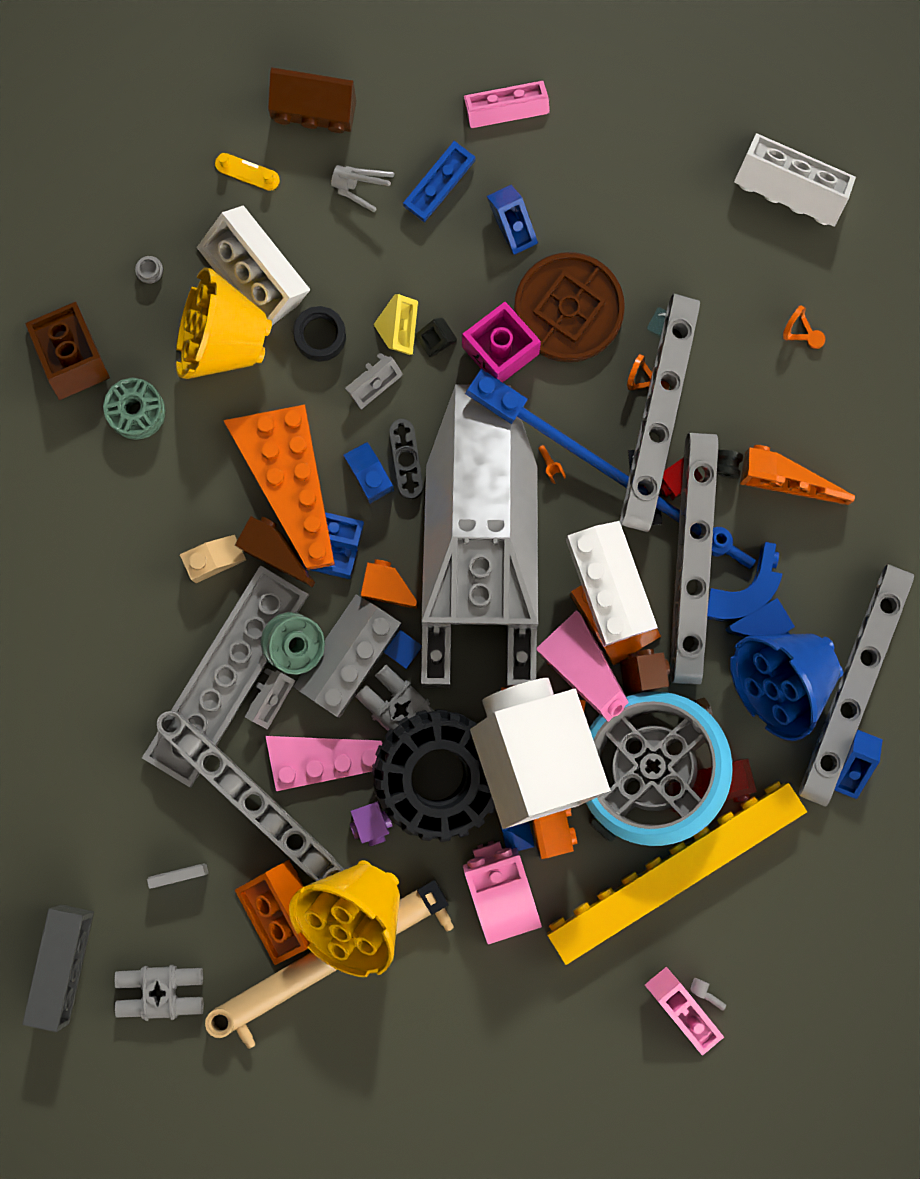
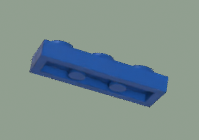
[403,141,476,223]

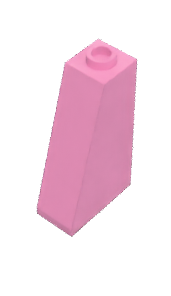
[536,610,629,722]

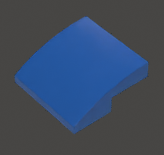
[298,512,364,579]

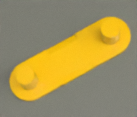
[215,153,280,191]

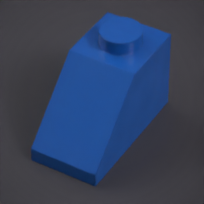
[487,185,538,255]
[344,442,394,503]
[725,598,795,638]
[834,729,883,799]

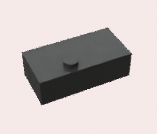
[22,905,94,1032]

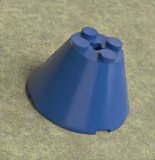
[730,634,844,741]

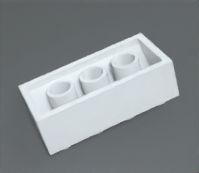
[734,133,856,227]
[196,205,310,325]
[566,521,658,647]

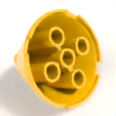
[176,267,272,379]
[289,860,400,977]

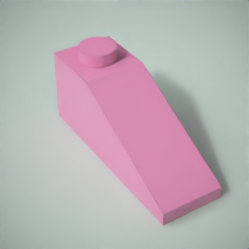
[645,967,724,1056]

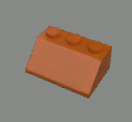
[532,808,578,859]
[235,860,310,965]

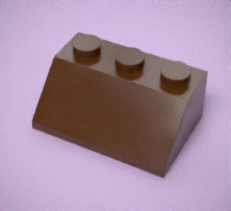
[268,67,357,133]

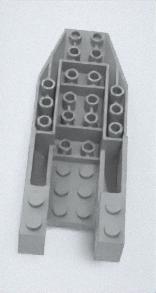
[421,384,538,688]

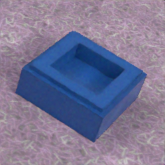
[384,630,422,669]

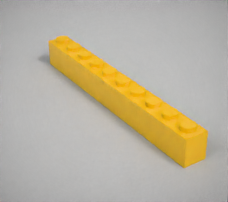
[546,781,807,965]

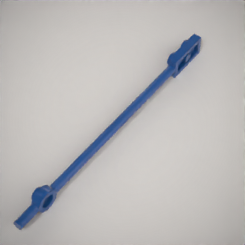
[465,369,756,569]

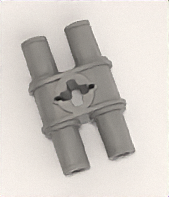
[355,665,434,731]
[115,964,204,1021]

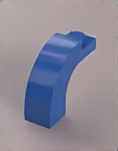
[707,542,782,621]

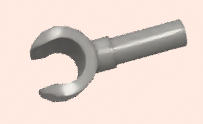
[690,978,726,1011]

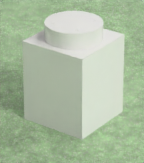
[470,678,611,829]

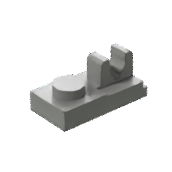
[345,353,403,409]
[245,668,296,729]

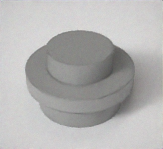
[135,256,163,284]

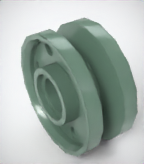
[103,378,166,440]
[261,612,325,675]

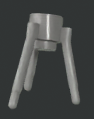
[331,165,394,212]

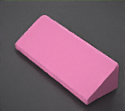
[464,81,550,128]

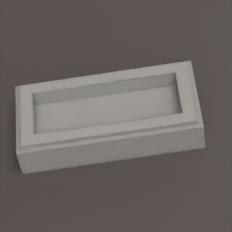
[147,863,209,889]

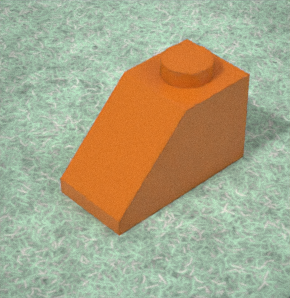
[361,559,418,609]

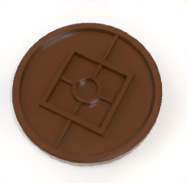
[514,252,625,362]

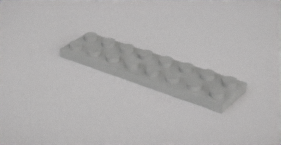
[142,565,309,787]

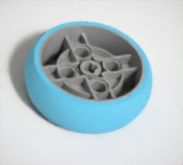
[586,691,733,846]

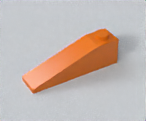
[740,445,855,505]

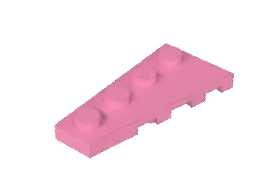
[265,736,382,791]

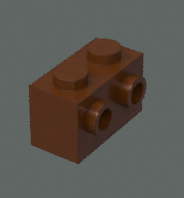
[620,649,670,695]

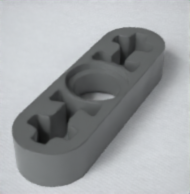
[389,419,423,500]

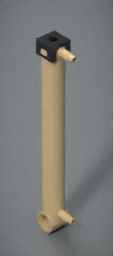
[205,879,454,1049]

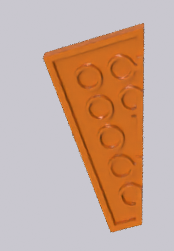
[223,405,335,570]

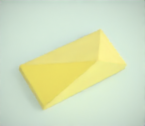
[373,294,418,355]

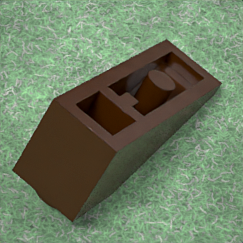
[235,516,315,588]

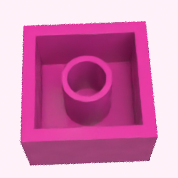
[462,302,541,382]

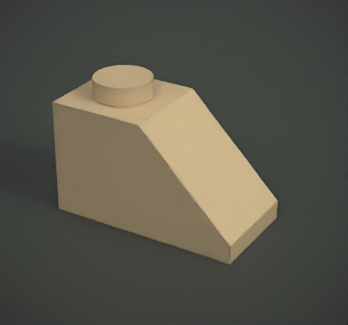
[180,535,246,583]

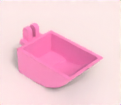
[463,841,542,945]

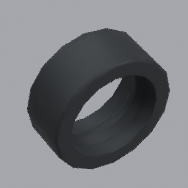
[293,306,347,362]

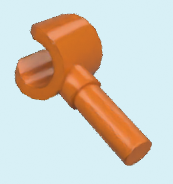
[538,445,566,484]

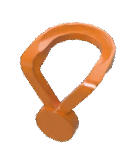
[783,305,825,349]
[627,354,670,390]

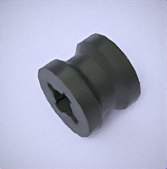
[717,450,744,478]

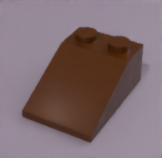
[25,302,110,400]

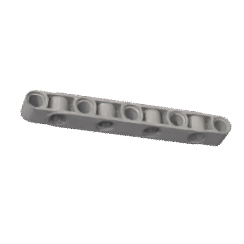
[620,293,700,532]
[670,432,718,684]
[798,564,914,807]
[157,711,345,881]

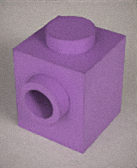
[350,801,393,846]

